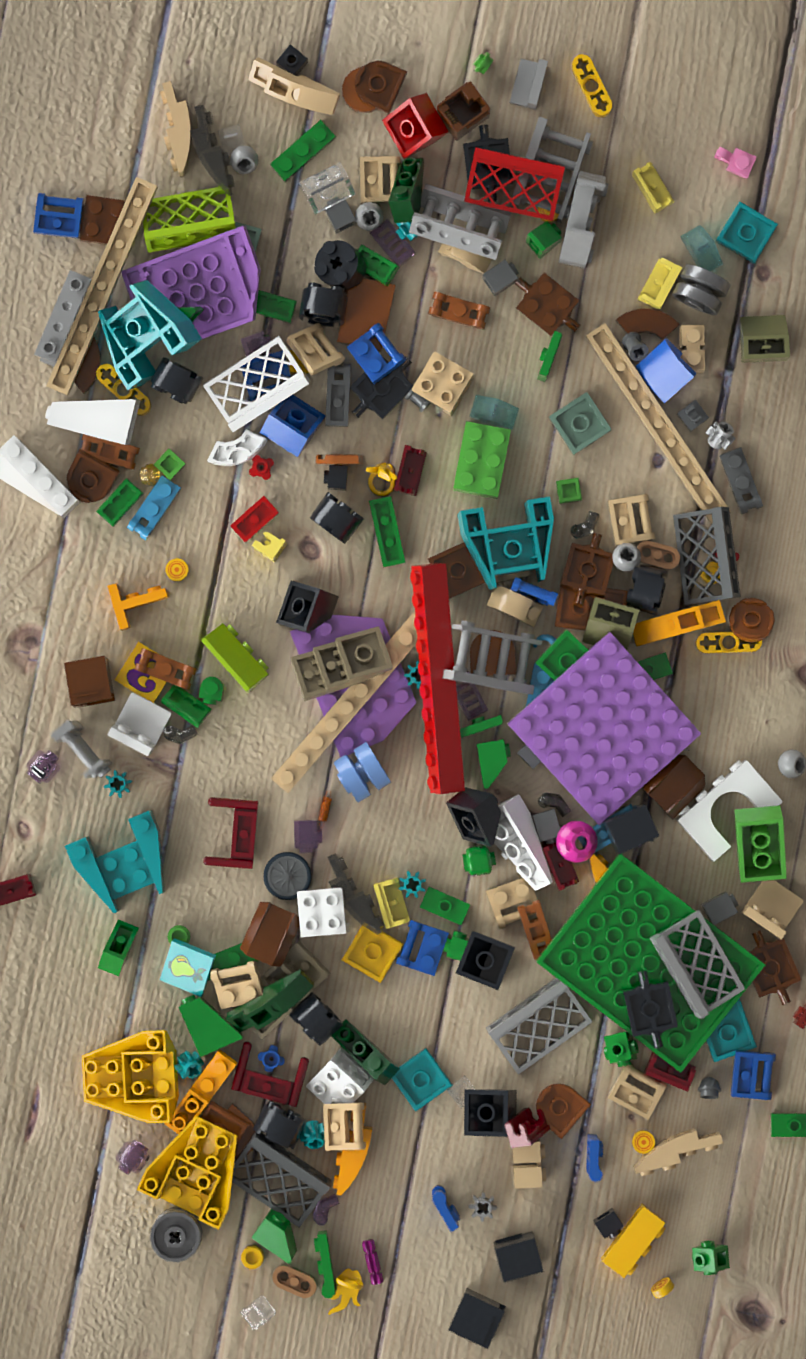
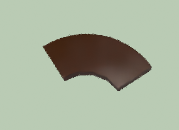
[616,309,680,340]
[74,337,100,394]

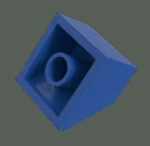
[260,395,326,457]

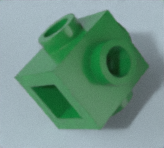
[604,1032,639,1067]
[692,1241,730,1275]

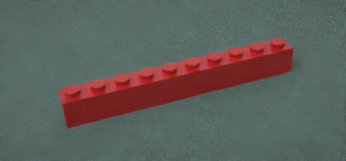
[410,563,465,795]

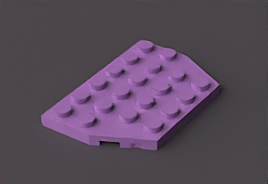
[121,226,261,343]
[290,615,416,757]

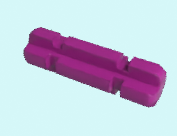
[362,1239,383,1285]

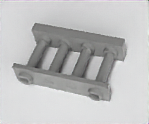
[510,117,593,223]
[409,184,512,260]
[34,270,92,367]
[443,621,542,695]
[50,720,112,779]

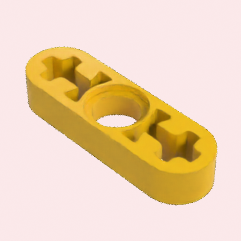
[571,54,612,117]
[96,364,151,416]
[695,632,762,653]

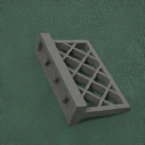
[673,507,741,605]
[232,1132,331,1228]

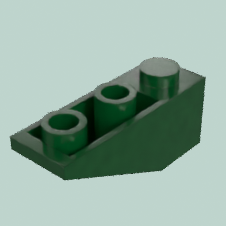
[388,158,424,223]
[331,1019,400,1085]

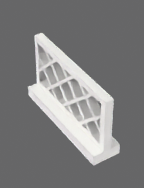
[203,336,310,432]

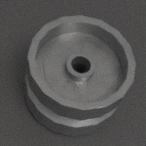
[672,264,731,315]
[150,1207,203,1262]

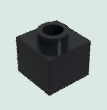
[276,44,308,76]
[324,465,348,491]
[593,1208,624,1239]

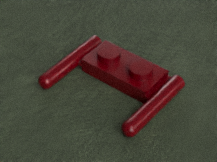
[203,797,258,869]
[231,1041,309,1107]

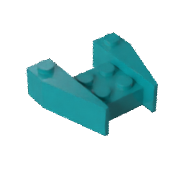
[98,280,202,390]
[457,497,554,590]
[65,810,165,913]

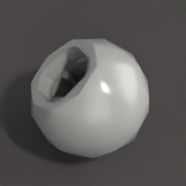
[230,145,259,174]
[355,202,383,231]
[612,543,641,571]
[778,750,806,778]

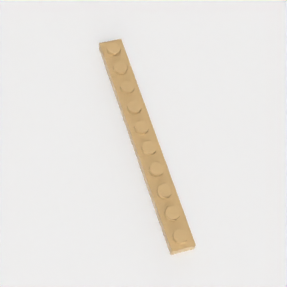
[46,177,158,396]
[586,323,731,525]
[271,611,417,793]

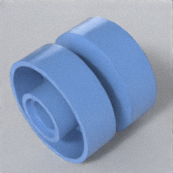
[333,742,391,803]

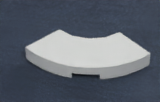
[207,429,268,466]

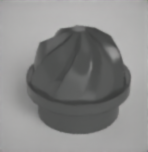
[698,1077,721,1099]

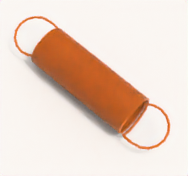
[318,790,332,828]

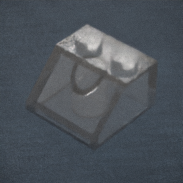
[298,162,356,214]

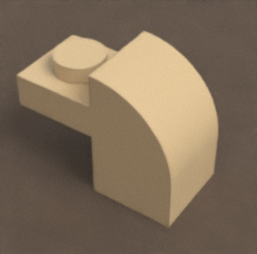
[438,243,492,274]
[487,585,543,627]

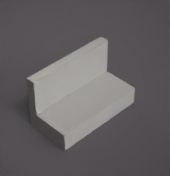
[510,59,548,110]

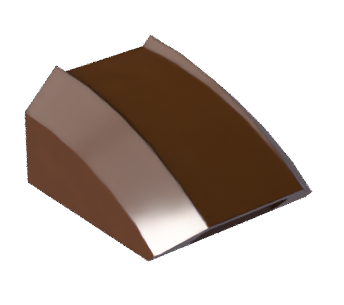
[641,754,706,819]
[240,902,300,967]

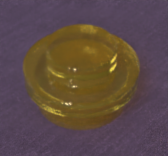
[140,463,159,486]

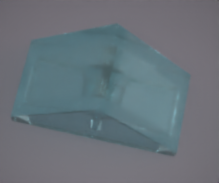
[680,225,723,271]
[469,395,519,430]

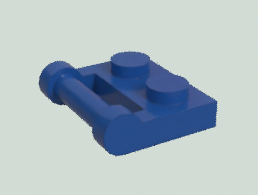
[33,193,84,239]
[347,323,406,384]
[241,350,291,401]
[511,577,558,606]
[396,920,449,976]
[730,1050,776,1100]
[586,1134,603,1182]
[432,1185,460,1232]

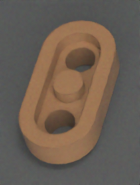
[636,541,680,570]
[273,1264,317,1298]

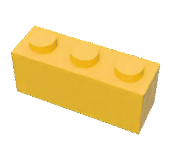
[601,1204,666,1278]

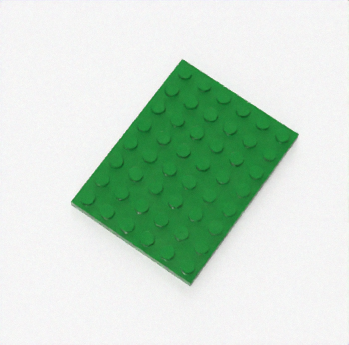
[536,854,765,1073]

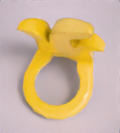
[365,462,397,496]
[328,1268,364,1315]

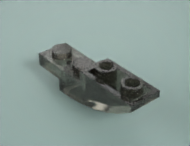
[190,105,235,196]
[327,853,384,936]

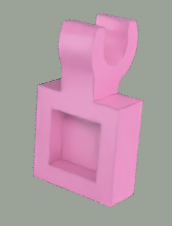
[714,147,756,179]

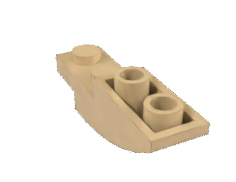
[248,57,340,115]
[160,81,192,177]
[633,1128,723,1176]

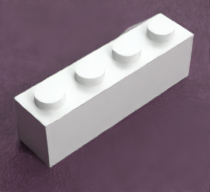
[0,435,80,518]

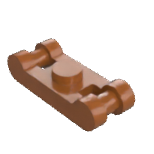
[428,292,490,330]
[79,434,140,470]
[134,648,197,690]
[517,900,552,960]

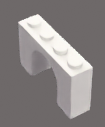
[676,760,783,862]

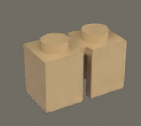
[679,325,705,374]
[512,1139,546,1189]

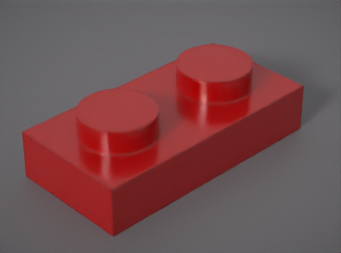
[230,496,279,543]

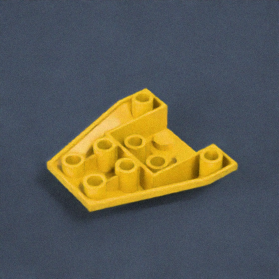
[82,1030,179,1123]
[137,1116,238,1229]

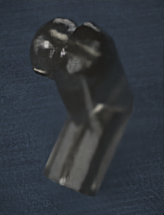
[570,511,599,539]
[163,725,198,744]
[538,792,571,817]

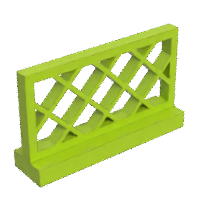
[143,185,236,253]

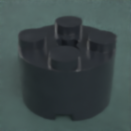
[314,240,366,291]
[299,283,348,327]
[151,357,203,404]
[310,492,364,544]
[626,565,668,615]
[289,992,343,1046]
[253,1100,306,1149]

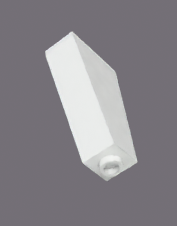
[46,399,140,445]

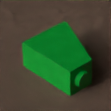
[178,994,244,1057]

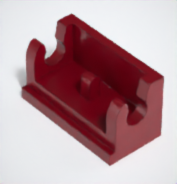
[394,445,427,496]
[542,842,579,891]
[0,874,36,906]
[644,1051,696,1092]
[505,1107,550,1148]

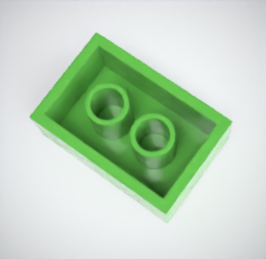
[453,421,511,499]
[734,805,787,883]

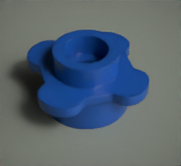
[258,1045,285,1072]

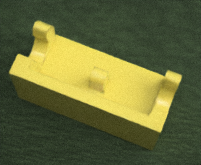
[632,162,674,214]
[638,258,682,310]
[252,532,287,563]
[373,877,410,929]

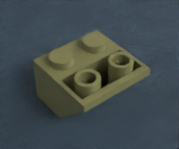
[739,315,790,363]
[582,597,640,650]

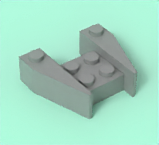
[558,171,608,269]

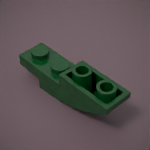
[226,969,314,1033]

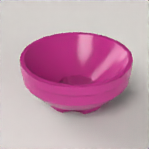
[556,821,598,862]

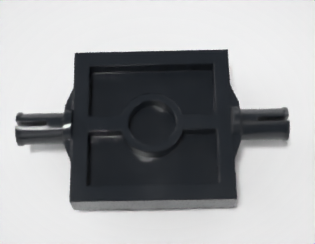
[463,125,514,203]
[350,355,413,420]
[623,970,678,1048]

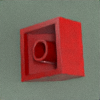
[382,93,448,159]

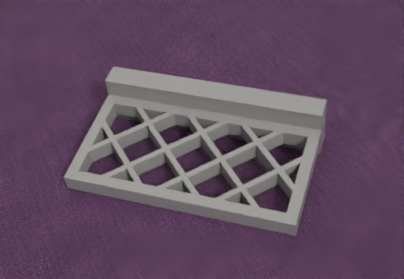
[650,910,745,1019]
[486,978,592,1074]

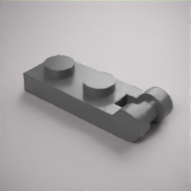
[325,363,351,427]
[719,447,763,515]

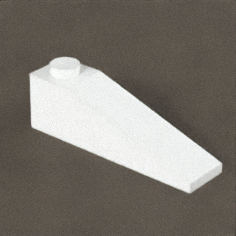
[494,794,553,891]

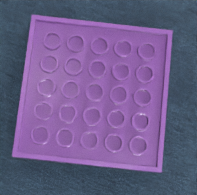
[507,632,701,825]

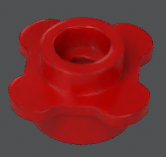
[249,455,274,480]

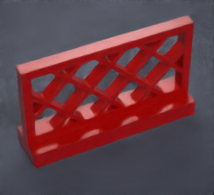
[464,147,565,221]

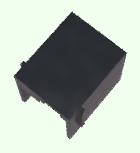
[602,804,660,854]
[493,1231,544,1283]
[448,1288,506,1349]

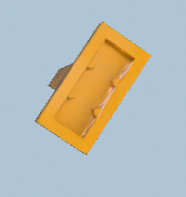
[107,583,169,631]

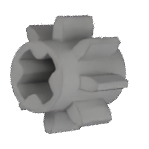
[706,421,736,450]
[468,1192,497,1222]

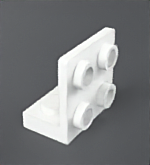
[108,692,172,756]
[297,888,350,937]
[306,1047,374,1104]

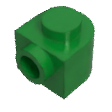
[198,677,224,705]
[443,931,469,961]

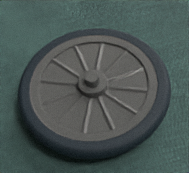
[263,852,312,900]

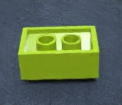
[201,623,269,693]

